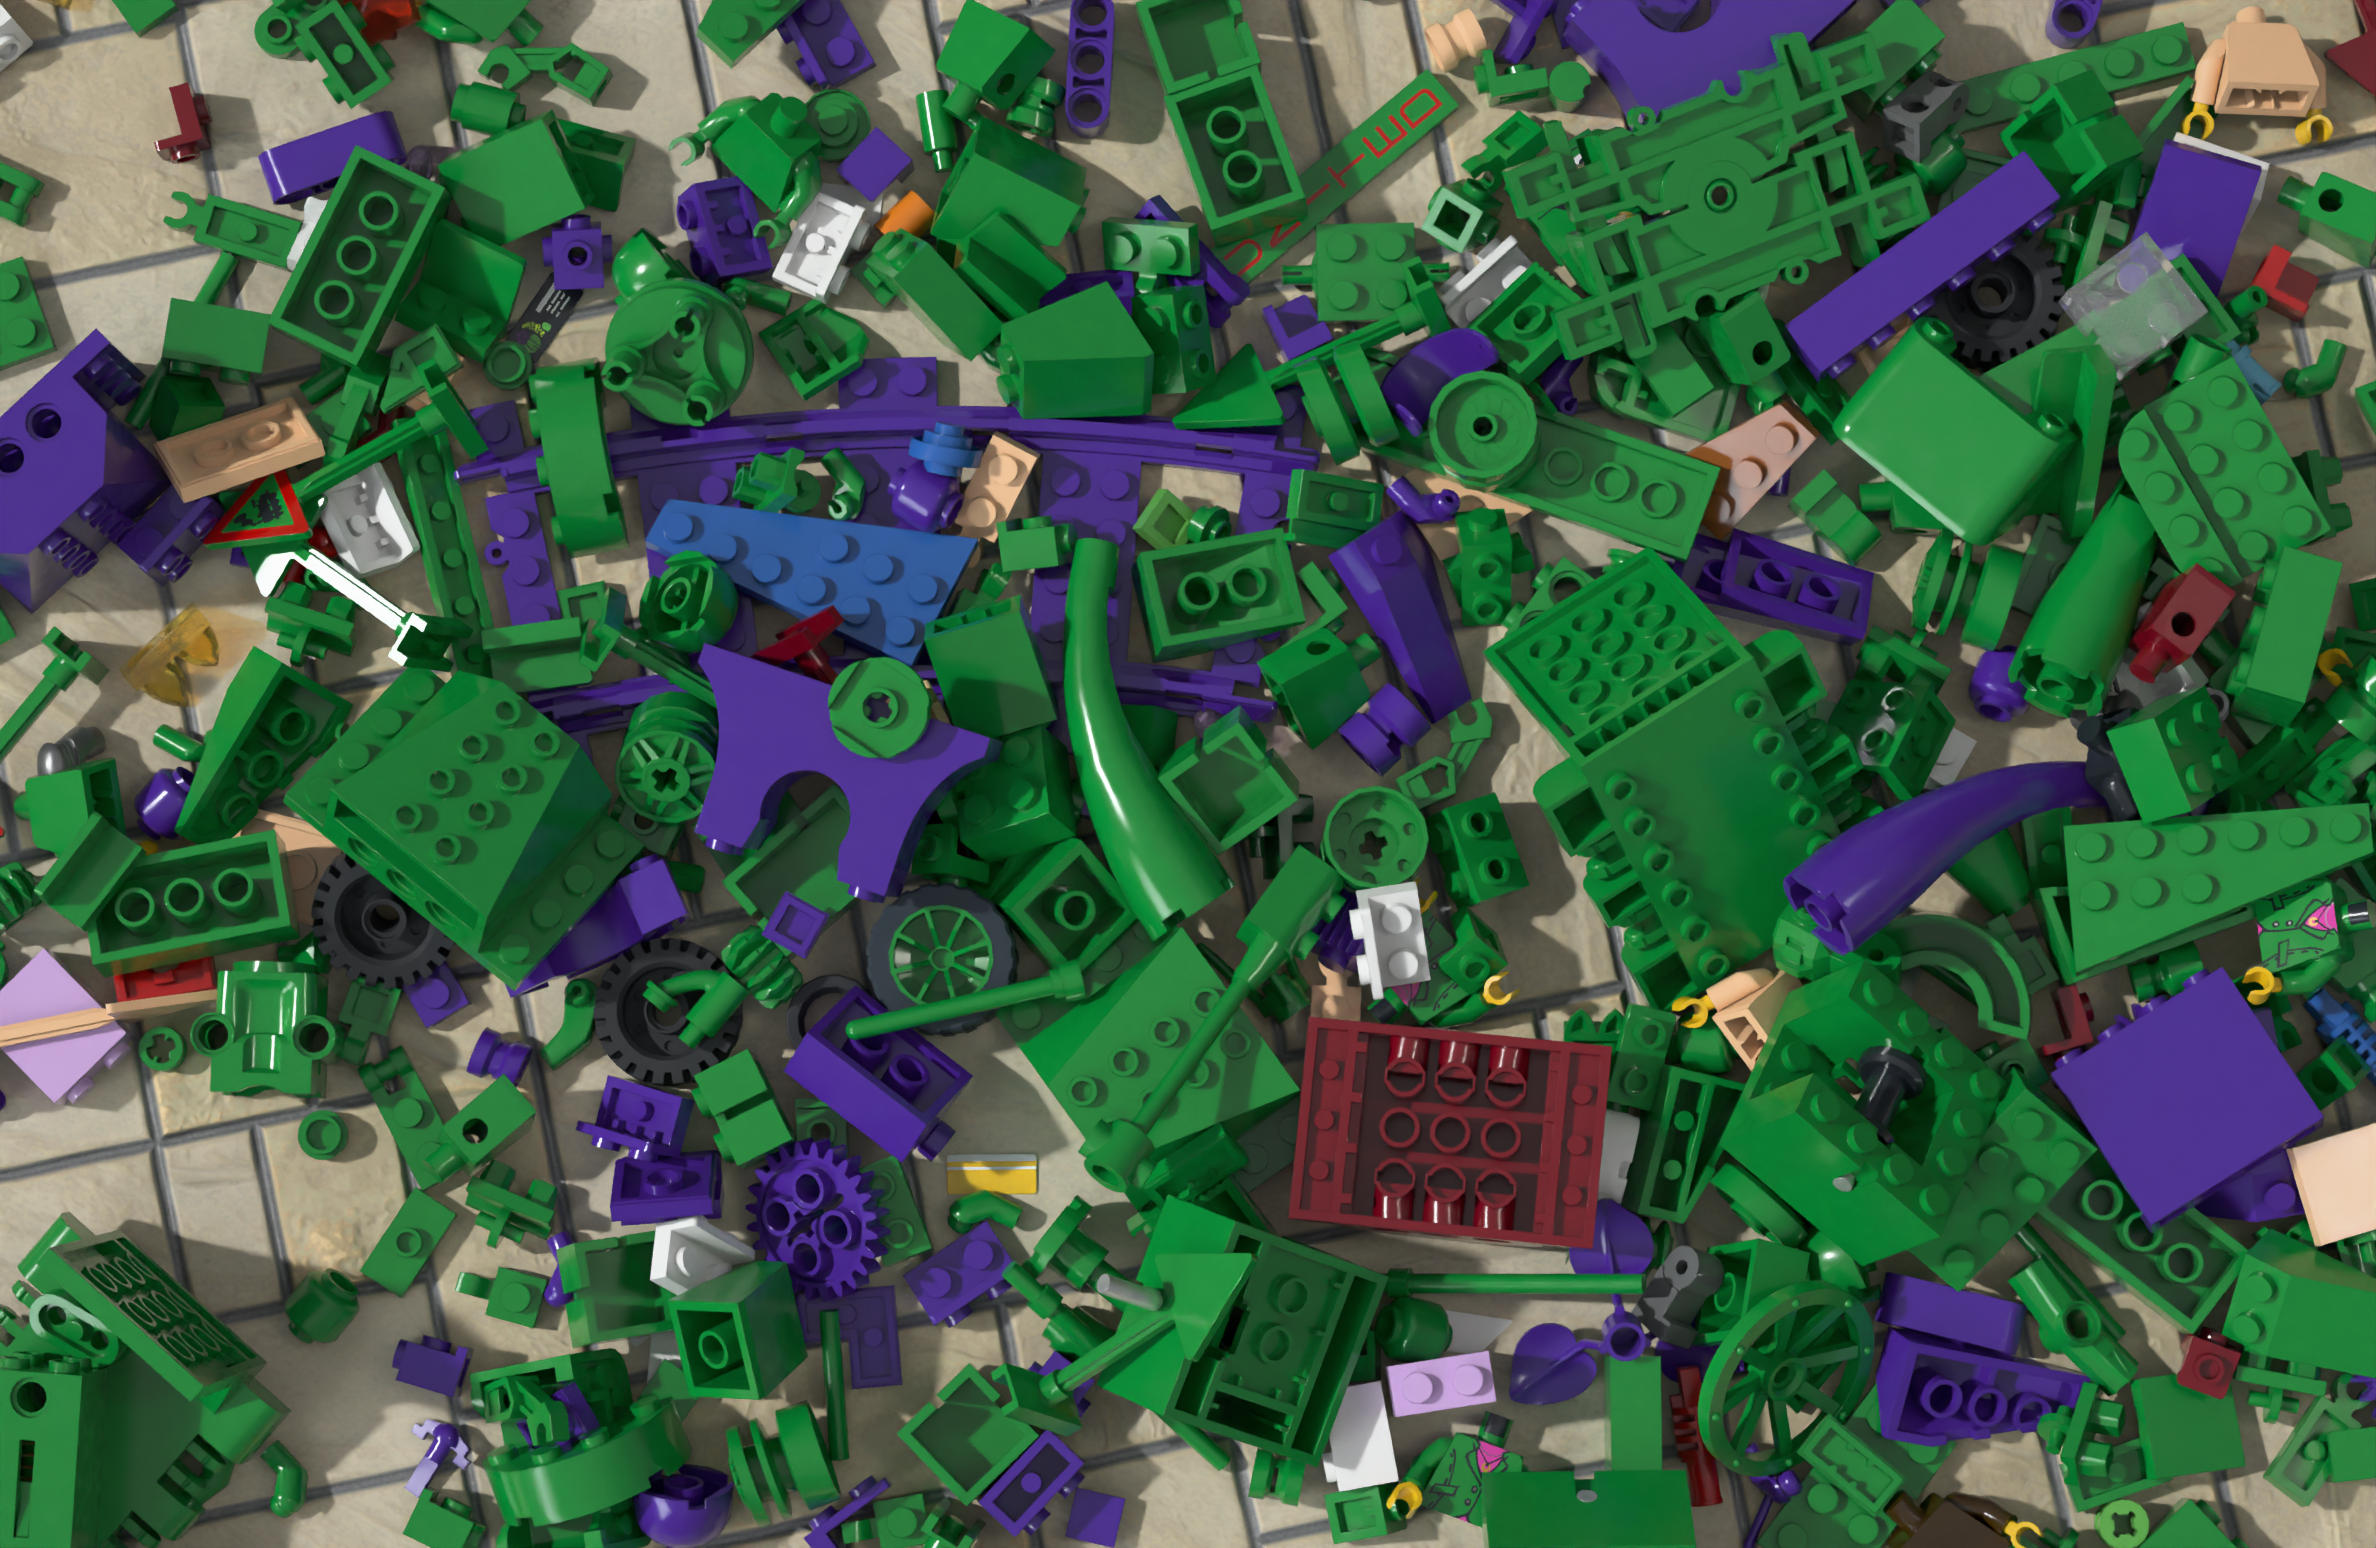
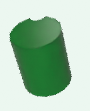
[1547,61,1591,113]

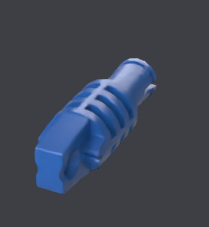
[2303,989,2376,1087]

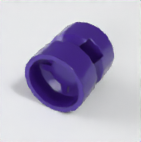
[1338,683,1432,777]

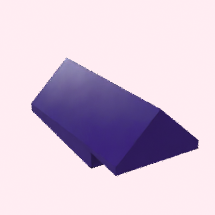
[1668,528,1874,646]

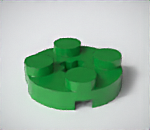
[828,657,932,759]

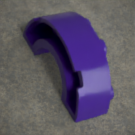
[504,854,691,998]

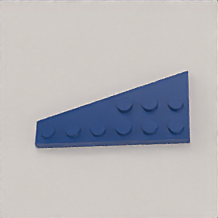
[645,499,978,669]

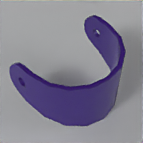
[1379,328,1500,437]

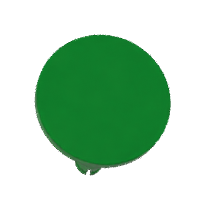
[601,278,754,426]

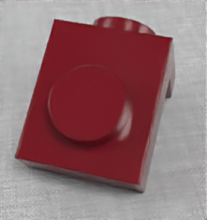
[154,82,213,164]
[2037,984,2094,1063]
[2176,1326,2241,1399]

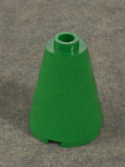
[1944,828,2033,917]

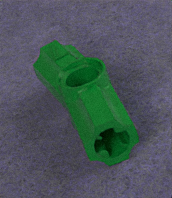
[2007,1253,2139,1396]

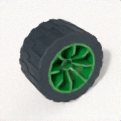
[866,882,1019,1037]

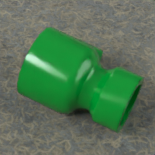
[2127,942,2204,1004]

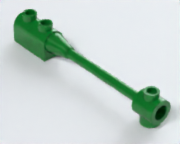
[1078,844,1346,1193]

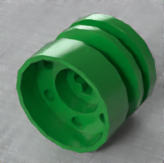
[1911,528,2024,652]
[615,691,719,823]
[1319,786,1429,895]
[725,1400,842,1528]

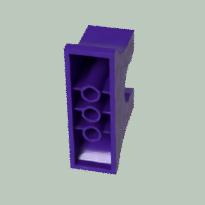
[1562,0,1860,130]
[694,643,1004,904]

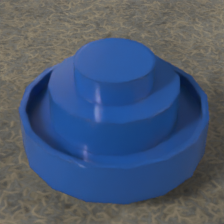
[908,421,983,477]

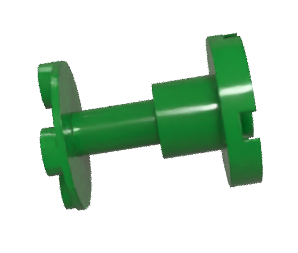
[1021,1195,1133,1334]

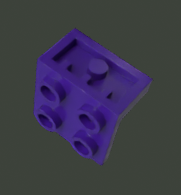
[117,484,226,587]

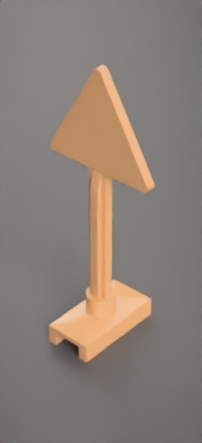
[0,989,217,1048]

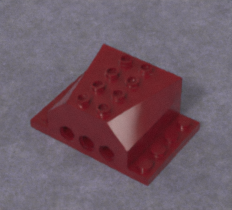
[1289,1017,1612,1250]

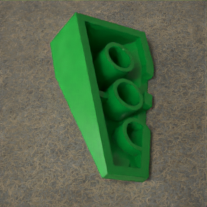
[174,646,353,845]

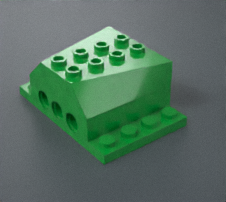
[283,667,645,991]
[995,918,1301,1212]

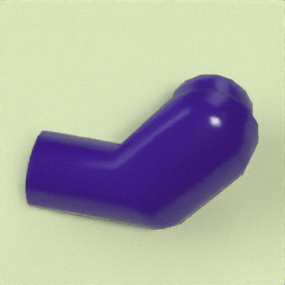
[1745,1442,1803,1504]

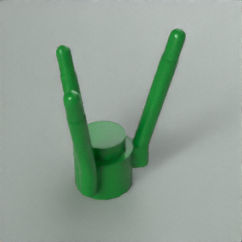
[1196,942,1311,1024]

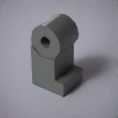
[1882,71,1970,163]
[1631,1246,1724,1349]

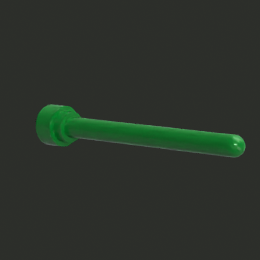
[845,959,1086,1040]

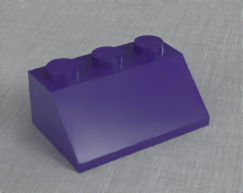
[784,985,973,1163]

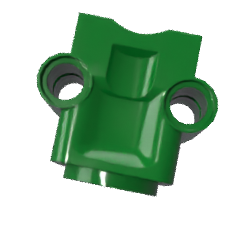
[190,961,348,1099]

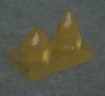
[119,602,219,707]

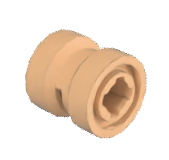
[1424,8,1489,73]

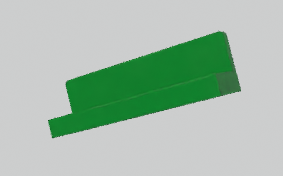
[2025,345,2117,537]

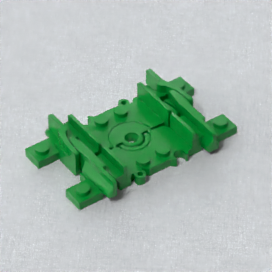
[1501,31,1931,361]

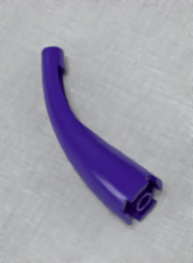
[1783,761,2110,956]

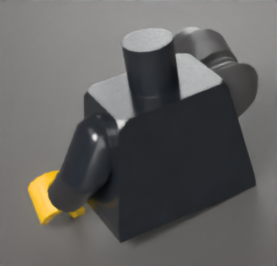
[2070,689,2144,822]

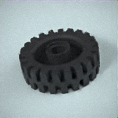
[1924,233,2065,372]
[311,852,455,989]
[594,938,743,1086]

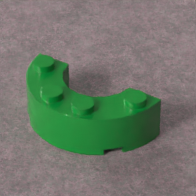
[528,357,630,559]
[1879,911,2033,1040]
[482,1396,692,1527]

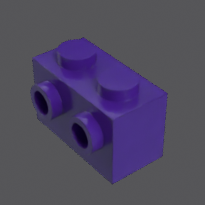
[978,1430,1086,1537]

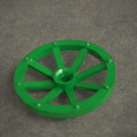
[1698,1280,1874,1477]

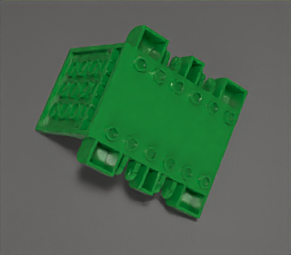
[1482,548,1884,1012]
[0,1212,291,1548]

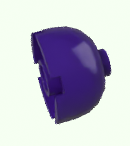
[633,1464,734,1548]

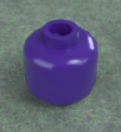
[887,460,965,534]
[1968,645,2031,722]
[134,767,195,840]

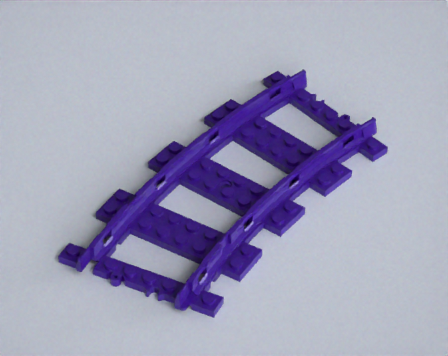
[453,357,1321,769]

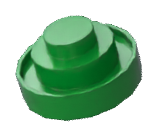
[805,89,871,163]

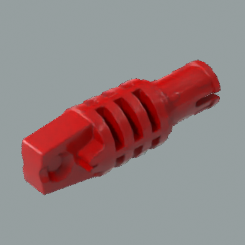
[1669,1365,1723,1507]

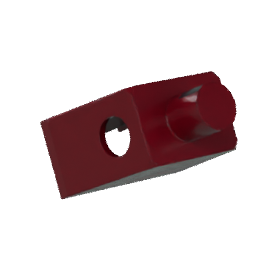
[2129,563,2236,684]

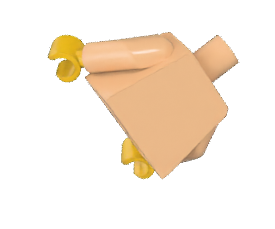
[2179,6,2333,145]
[1672,968,1812,1072]

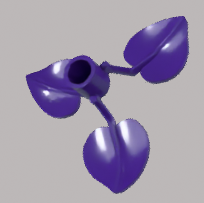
[1509,1198,1744,1405]

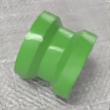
[2093,1499,2150,1548]

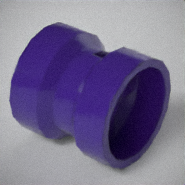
[467,1027,533,1088]

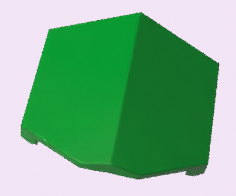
[758,299,870,401]

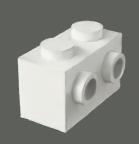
[1322,1381,1399,1492]

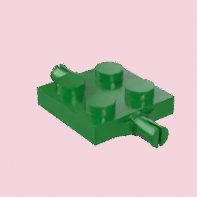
[1282,222,1450,324]

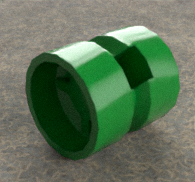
[2323,651,2376,746]

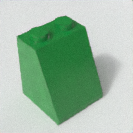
[930,116,1090,246]
[996,281,1154,419]
[667,1261,808,1400]

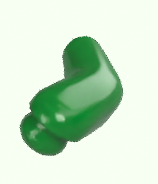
[539,978,597,1071]

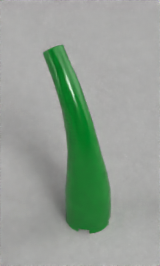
[2008,333,2232,718]
[1062,538,1236,941]

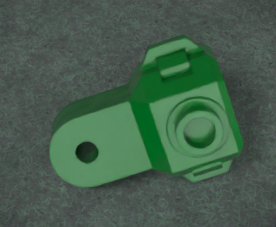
[1773,903,1902,987]

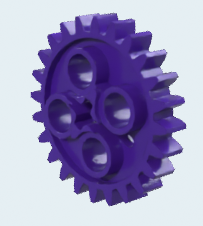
[745,1137,891,1302]

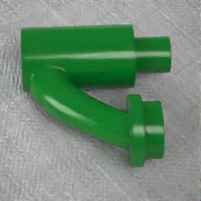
[915,90,983,173]
[642,969,750,1050]

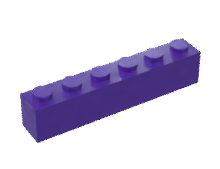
[1782,151,2061,382]

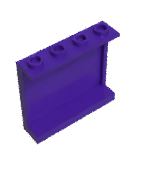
[2051,967,2324,1234]

